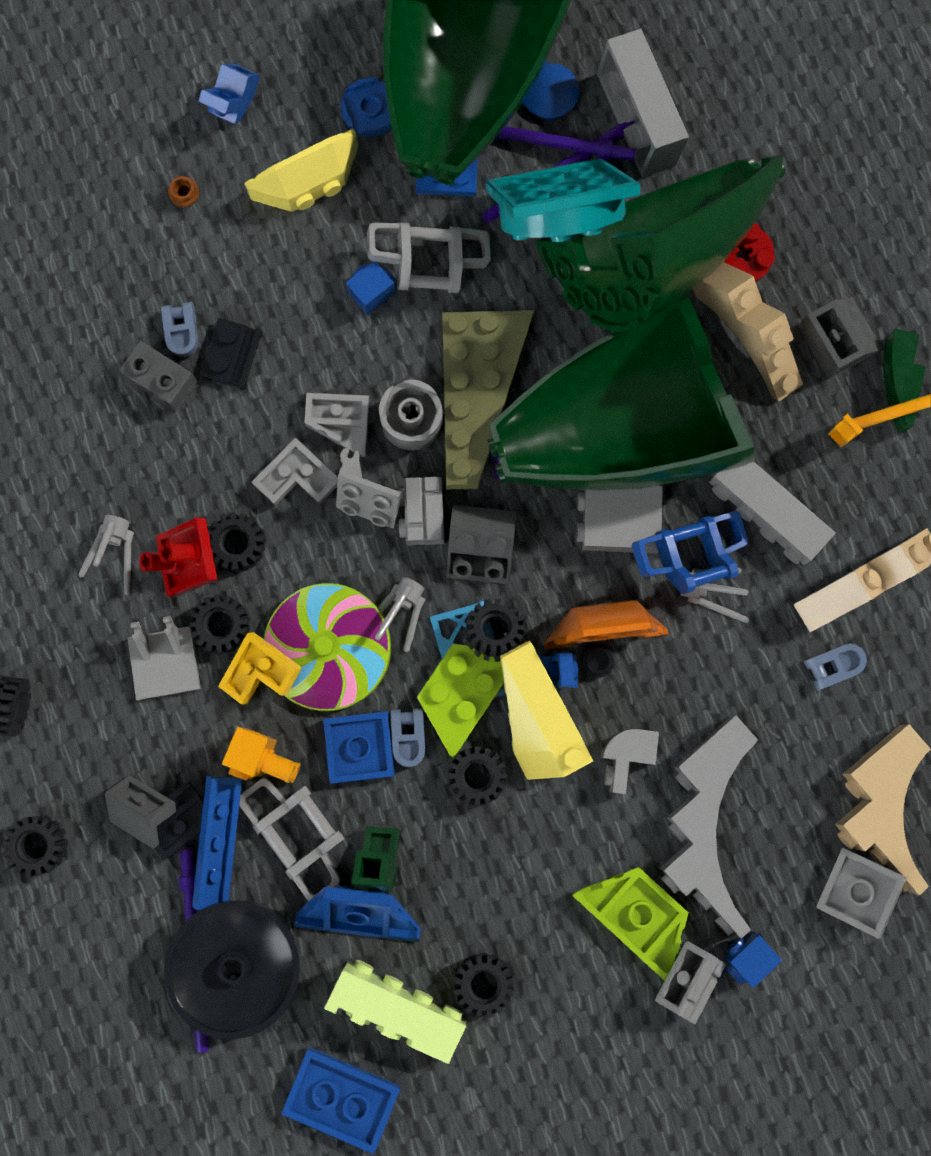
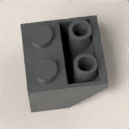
[798,298,883,379]
[446,505,516,584]

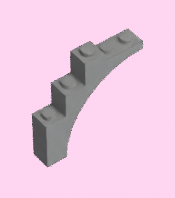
[660,715,758,939]

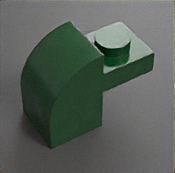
[351,826,400,893]

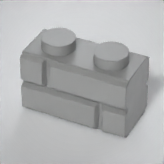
[398,477,445,546]
[654,941,726,1024]

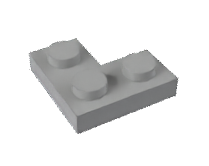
[252,438,338,506]

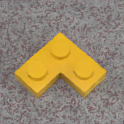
[218,632,302,704]

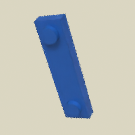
[192,776,242,910]

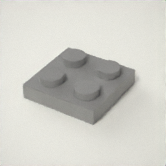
[816,847,907,939]

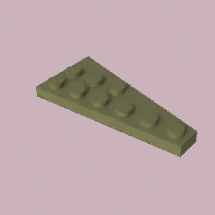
[442,310,534,490]

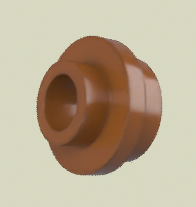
[168,176,199,207]

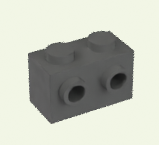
[119,340,198,411]

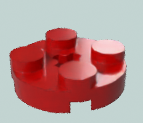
[724,223,775,282]

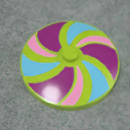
[264,583,391,711]

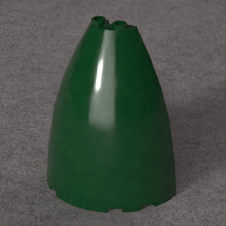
[383,0,571,185]
[535,155,785,332]
[487,297,755,491]

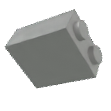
[576,486,663,553]

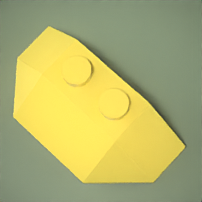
[244,129,358,212]

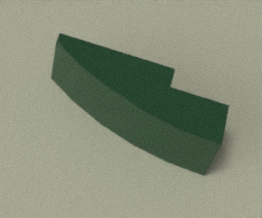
[883,329,926,433]

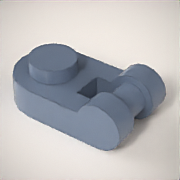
[161,302,198,358]
[804,644,867,691]
[391,708,425,767]

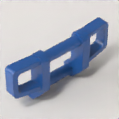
[632,511,748,594]

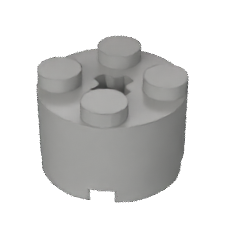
[379,380,443,451]

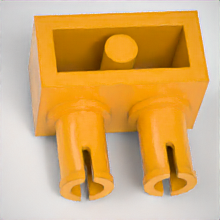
[222,727,301,783]

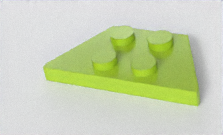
[417,644,504,758]
[572,866,688,981]

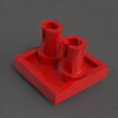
[139,518,218,597]

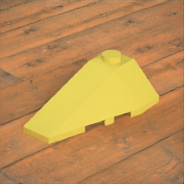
[501,640,593,780]

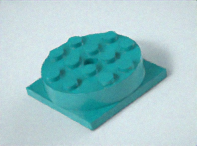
[485,158,641,242]

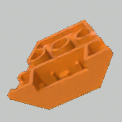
[544,600,668,650]

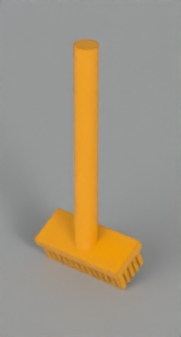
[828,394,931,448]

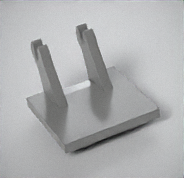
[336,448,401,529]
[127,616,201,700]

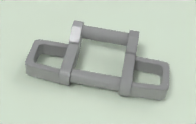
[367,222,491,293]
[239,779,345,902]

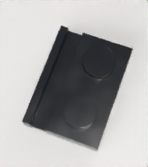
[200,318,262,389]
[154,782,204,861]

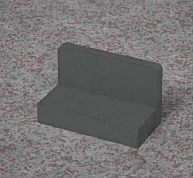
[105,775,176,849]

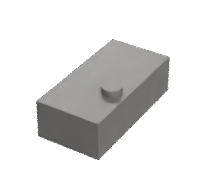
[597,29,689,178]

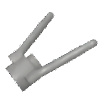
[78,515,134,595]
[680,568,749,623]
[375,577,425,653]

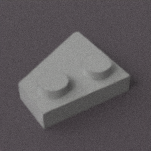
[304,393,370,457]

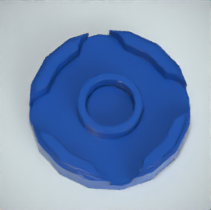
[340,77,392,137]

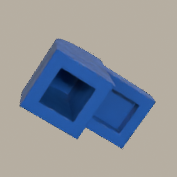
[199,63,260,124]
[539,653,578,690]

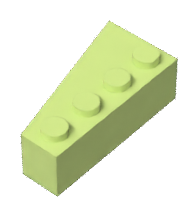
[324,960,466,1064]

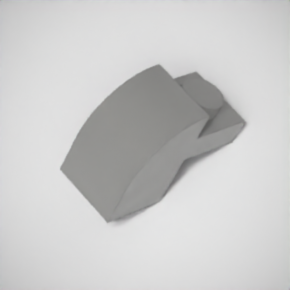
[600,729,659,794]

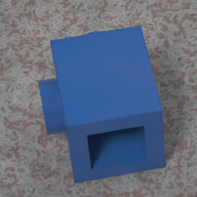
[346,261,396,315]
[725,931,782,988]

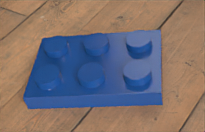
[281,1047,401,1154]

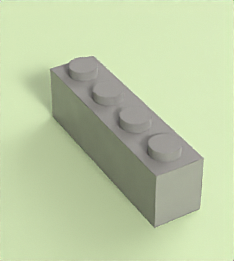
[709,462,836,565]

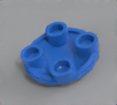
[523,63,579,122]

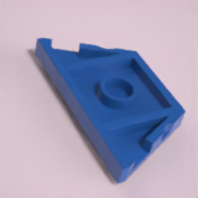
[294,886,421,942]

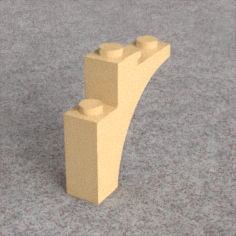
[693,262,803,402]
[794,528,931,632]
[835,724,931,895]

